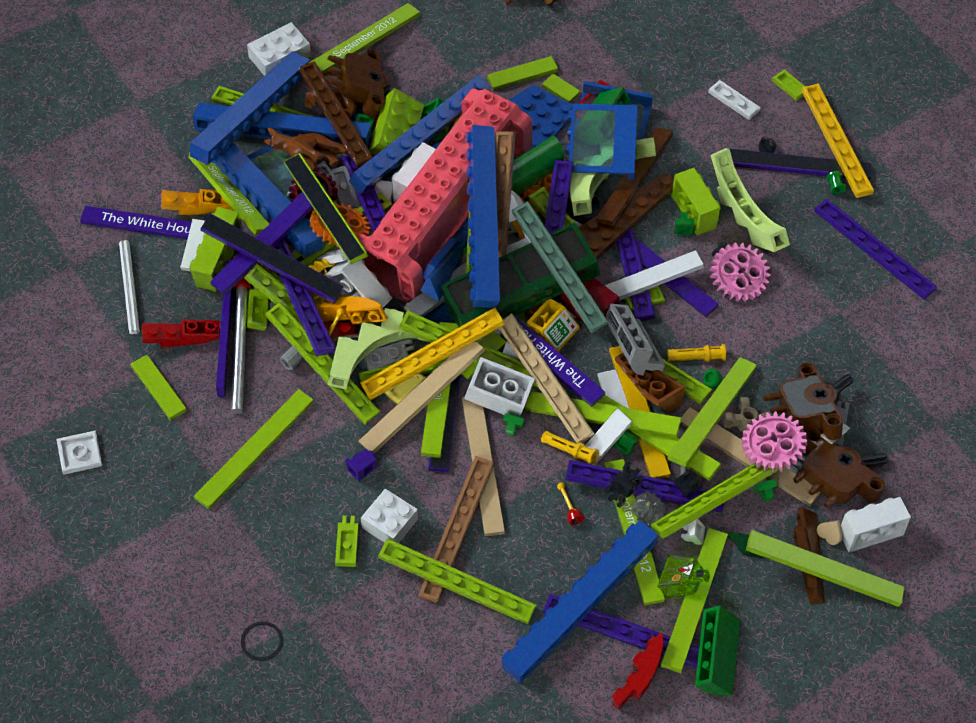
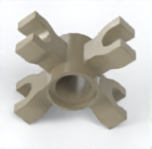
[723,397,772,432]

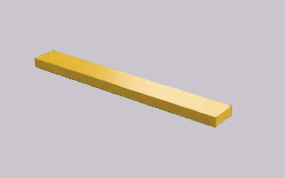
[802,83,874,198]
[361,307,505,400]
[609,346,671,479]

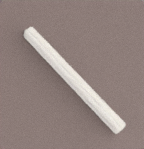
[119,240,140,334]

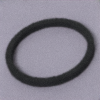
[241,622,283,661]

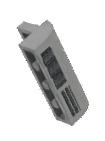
[606,304,665,375]

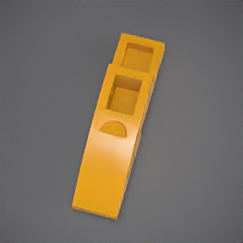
[161,189,233,215]
[315,296,388,324]

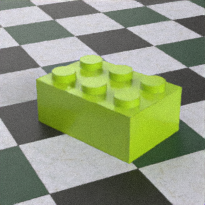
[672,168,721,236]

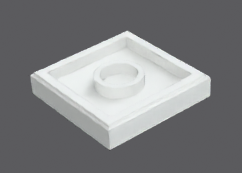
[57,430,103,475]

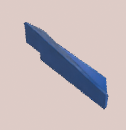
[420,237,463,301]

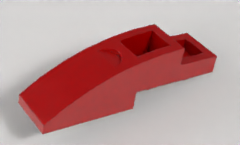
[142,320,220,348]
[612,633,663,710]

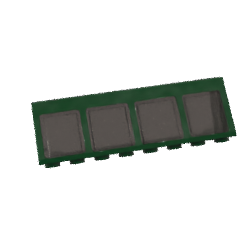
[440,223,601,327]

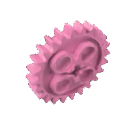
[710,242,771,302]
[742,411,807,472]

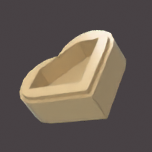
[817,520,842,545]

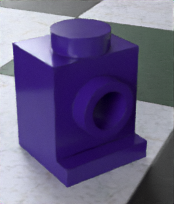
[345,449,377,481]

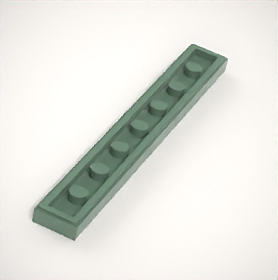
[512,201,608,333]

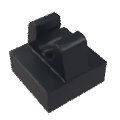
[674,470,702,498]

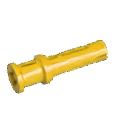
[667,344,726,362]
[541,431,599,465]

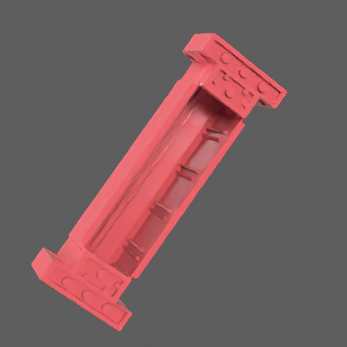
[357,89,532,303]

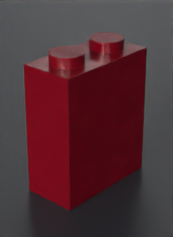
[560,278,620,323]

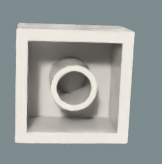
[361,489,418,543]

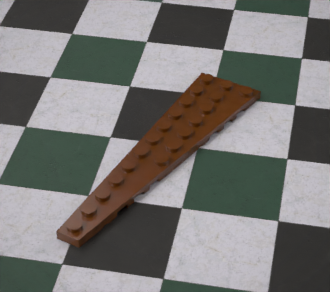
[499,173,674,317]

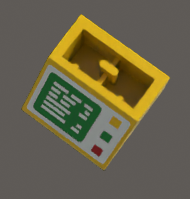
[526,299,580,352]

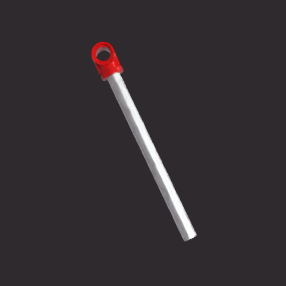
[231,270,252,414]

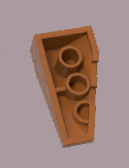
[615,353,685,413]

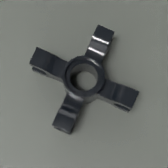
[605,461,644,508]

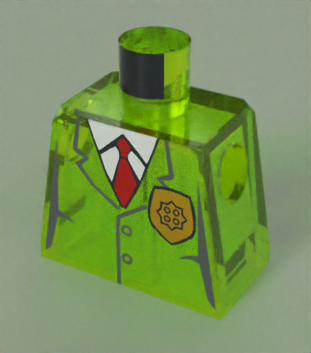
[657,554,710,598]

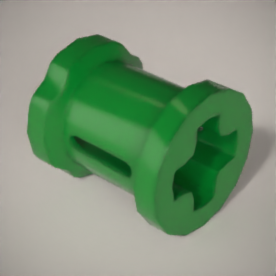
[826,171,847,194]

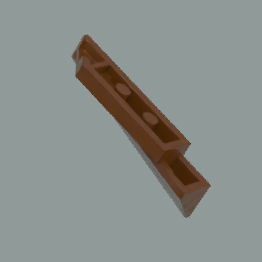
[793,507,825,605]

